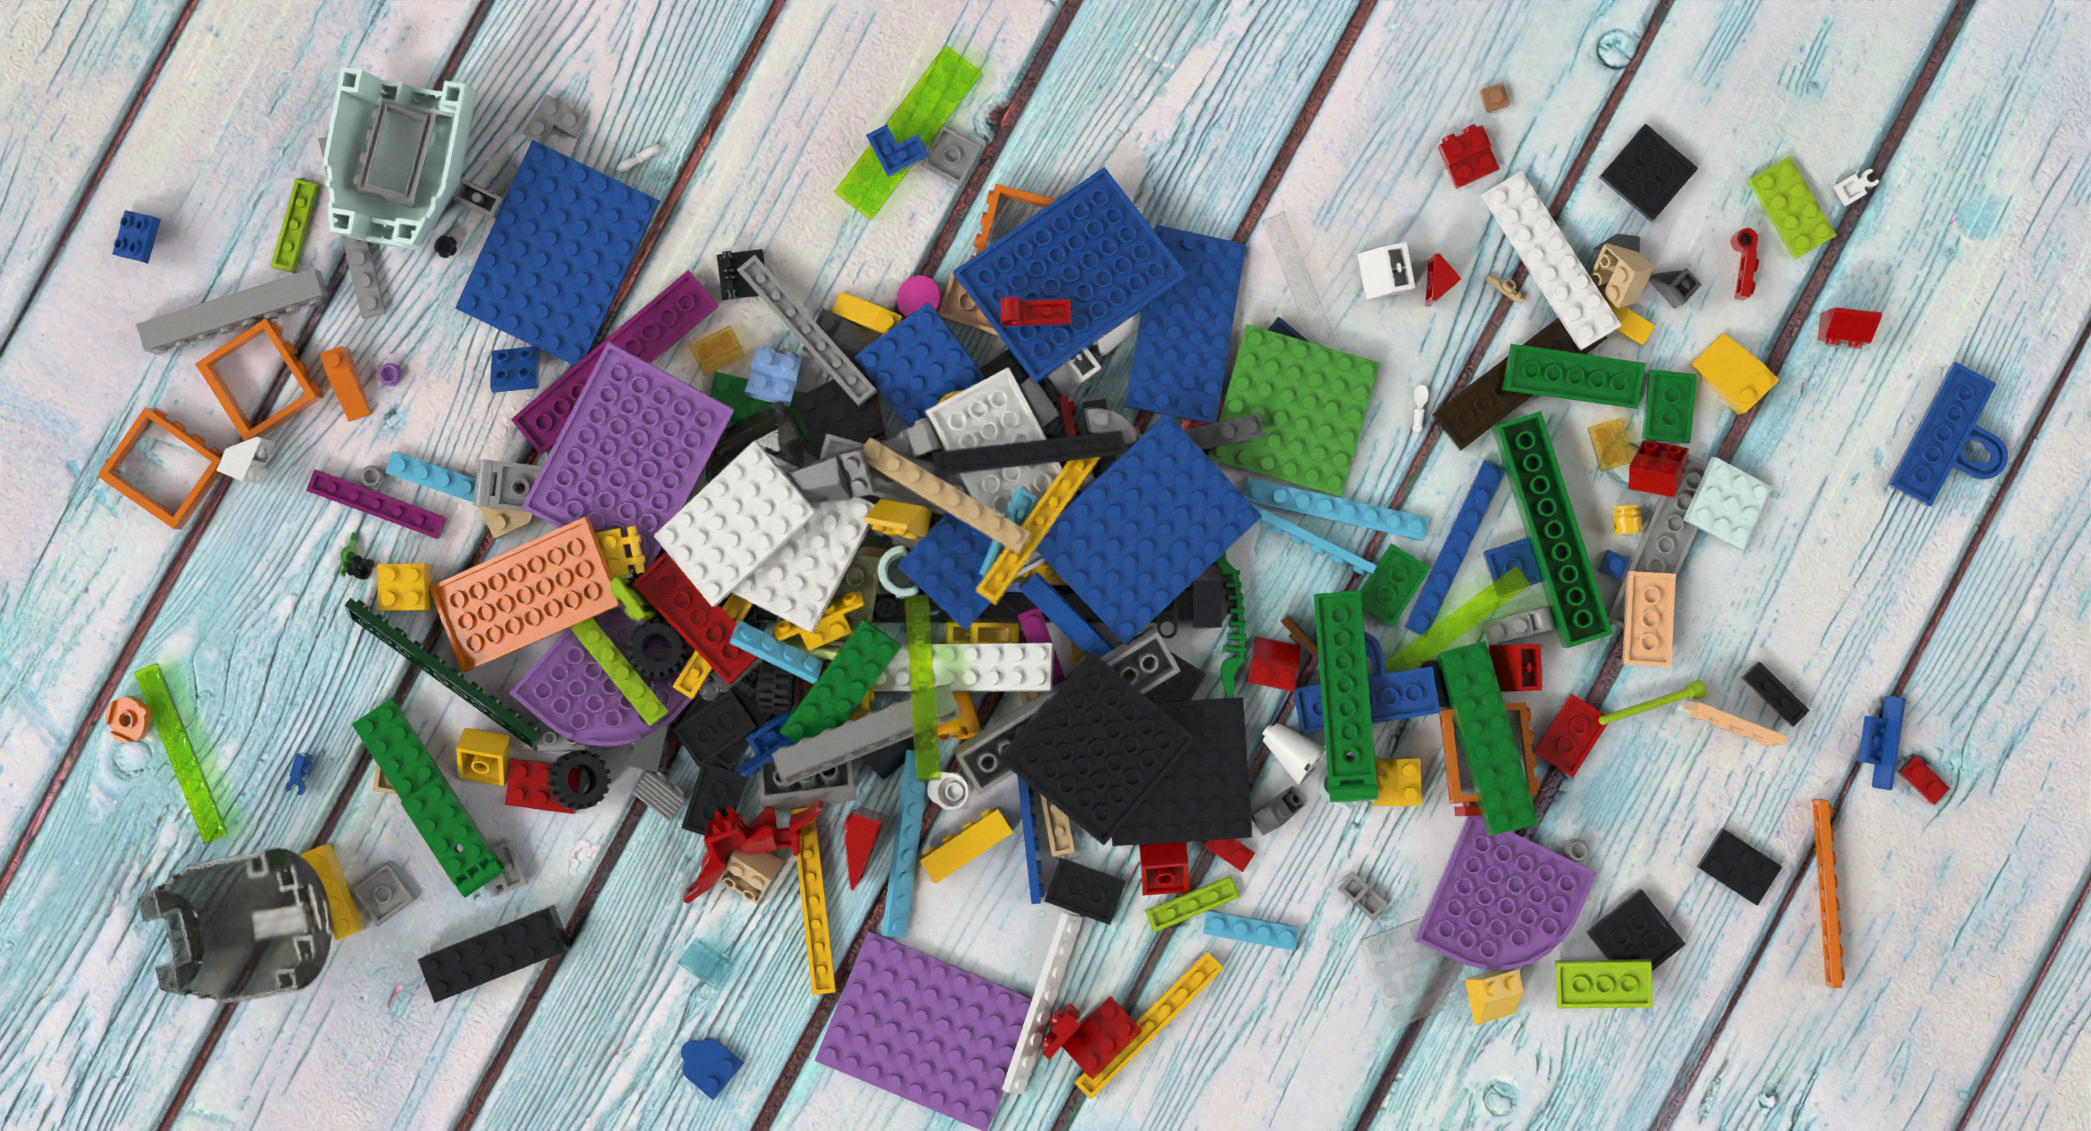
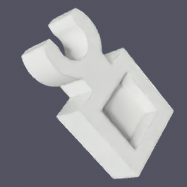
[1833,169,1879,207]

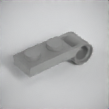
[1483,606,1556,645]

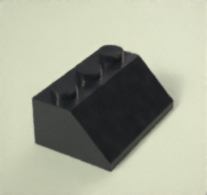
[861,728,935,780]

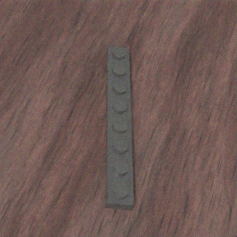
[1092,413,1265,474]

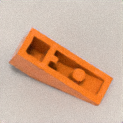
[319,346,372,422]

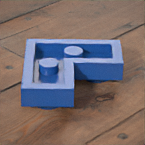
[866,124,929,178]

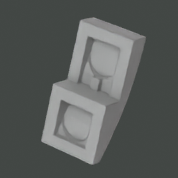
[1338,872,1388,921]

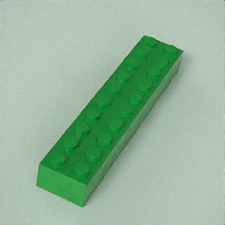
[1492,411,1613,648]

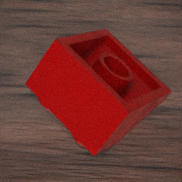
[1817,307,1882,349]
[1246,636,1301,692]
[1139,842,1189,896]

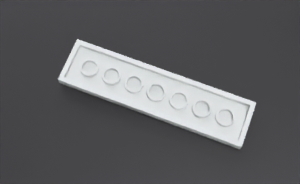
[1481,170,1622,351]
[870,643,1054,692]

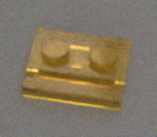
[689,325,746,376]
[1587,418,1633,472]

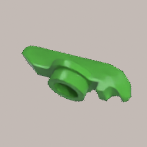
[340,532,358,577]

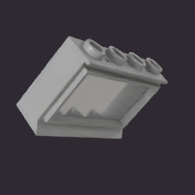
[353,98,437,208]

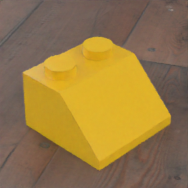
[456,728,511,787]
[1371,757,1422,806]
[1465,968,1524,1025]

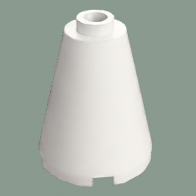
[1090,311,1141,359]
[1262,723,1326,785]

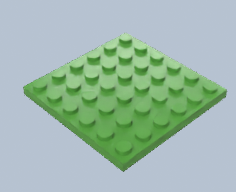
[1208,324,1380,497]

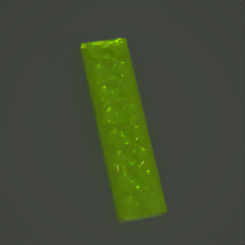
[834,45,983,221]

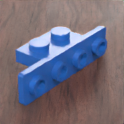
[1858,696,1906,791]
[736,714,797,777]

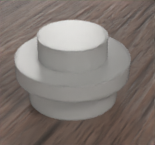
[361,465,385,489]
[1565,838,1589,862]

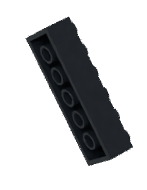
[417,905,571,1003]

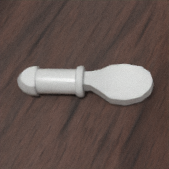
[616,143,660,173]
[1412,385,1429,434]

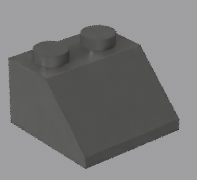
[1019,377,1060,430]
[628,723,675,772]

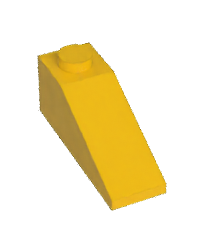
[831,291,903,335]

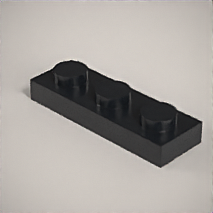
[1741,661,1810,727]

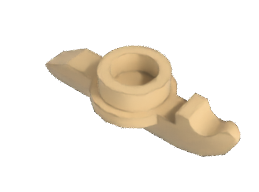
[1486,275,1526,303]

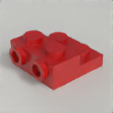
[1437,124,1500,189]
[1042,1003,1081,1060]

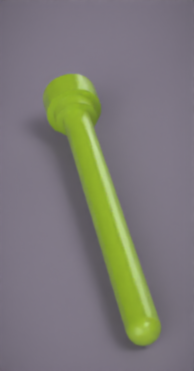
[1599,679,1707,725]

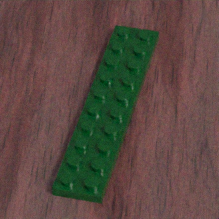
[344,598,542,751]

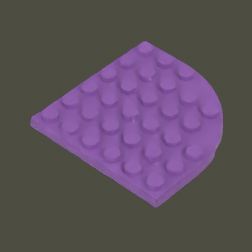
[510,603,710,747]
[1414,816,1597,970]

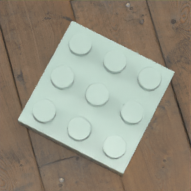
[1683,457,1771,550]

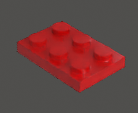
[1532,693,1608,777]
[505,758,582,814]
[1062,996,1143,1080]

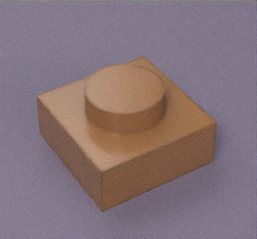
[1479,83,1510,113]

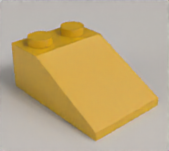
[1690,333,1779,415]

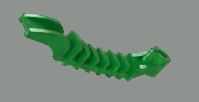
[1211,551,1247,698]

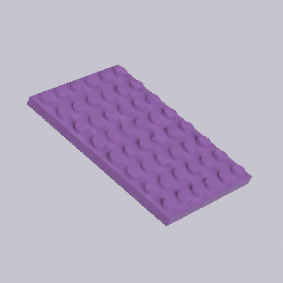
[522,342,735,573]
[814,930,1033,1131]

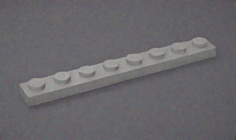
[318,137,386,319]
[737,255,877,406]

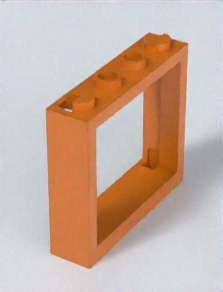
[970,184,1055,259]
[195,318,322,441]
[97,407,223,530]
[1439,702,1540,804]

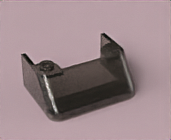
[705,401,805,485]

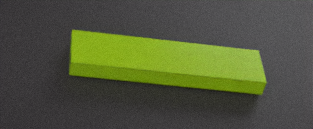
[270,178,320,273]
[1145,875,1240,933]

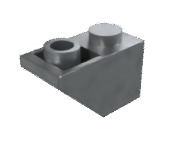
[1251,786,1305,836]

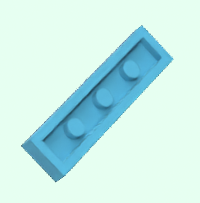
[385,451,476,502]
[979,487,1039,577]
[730,620,823,684]
[1203,910,1299,951]

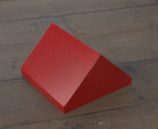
[1425,254,1462,307]

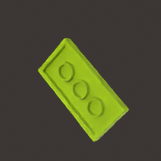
[1747,156,1837,260]
[609,577,658,621]
[1555,959,1653,1009]

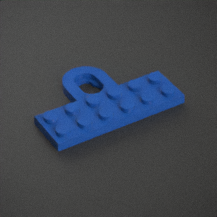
[1887,362,2008,507]
[1294,632,1441,734]

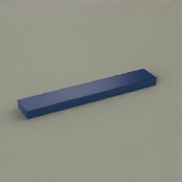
[1019,571,1115,658]

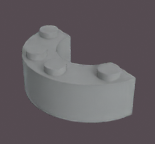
[1083,407,1140,477]
[875,418,944,460]

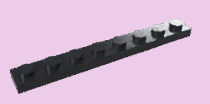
[933,431,1124,476]

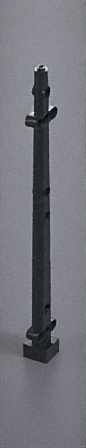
[656,580,1222,639]

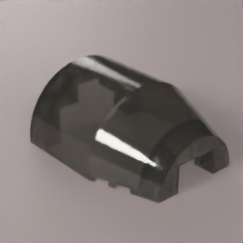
[138,848,332,1004]

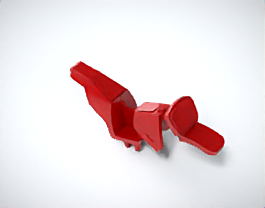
[683,799,824,904]

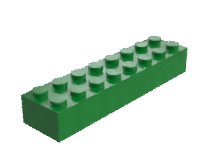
[1437,641,1538,837]

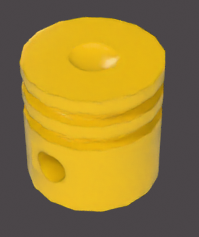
[1612,505,1643,535]

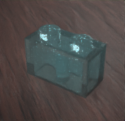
[677,937,734,990]

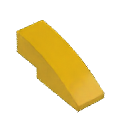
[944,623,1019,644]

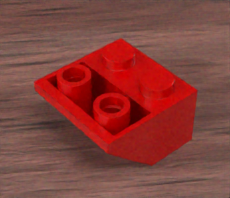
[1628,440,1689,498]
[1489,644,1542,692]

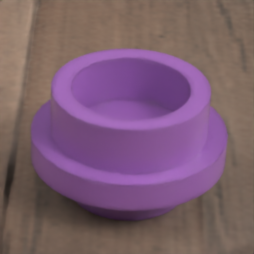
[378,363,402,386]

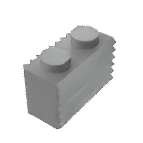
[451,178,505,220]
[632,771,688,821]

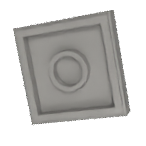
[920,125,983,188]
[351,861,417,927]

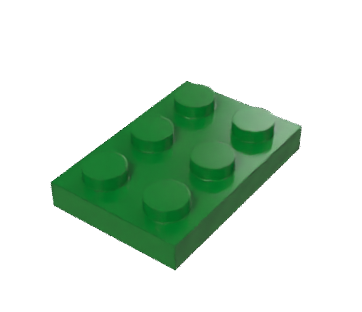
[1642,369,1697,444]
[1361,543,1431,627]

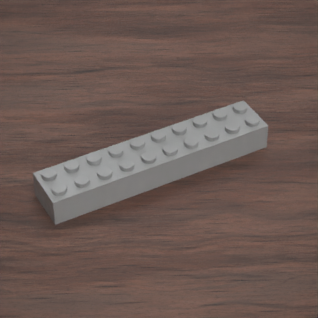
[952,626,1181,794]

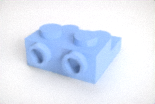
[745,347,802,407]

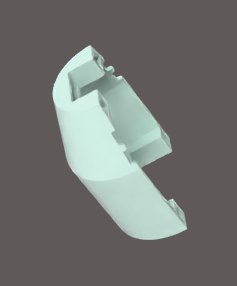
[323,67,477,249]

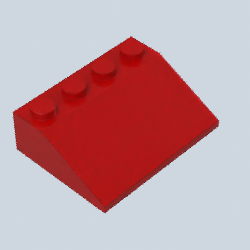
[843,806,887,891]

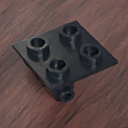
[717,249,765,301]

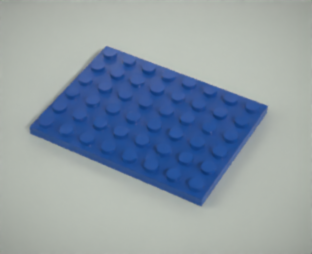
[455,140,660,366]
[953,167,1188,384]
[1035,413,1262,645]

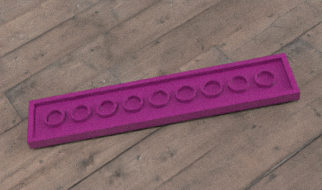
[511,270,719,455]

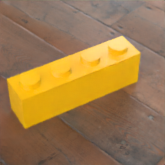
[920,807,1014,884]
[301,843,366,941]

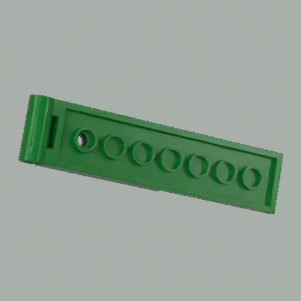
[1314,590,1378,803]
[352,698,505,898]

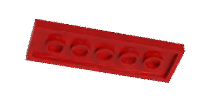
[632,551,759,685]

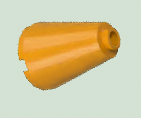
[935,692,981,740]

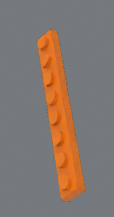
[1812,799,1845,989]

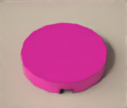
[897,275,943,317]

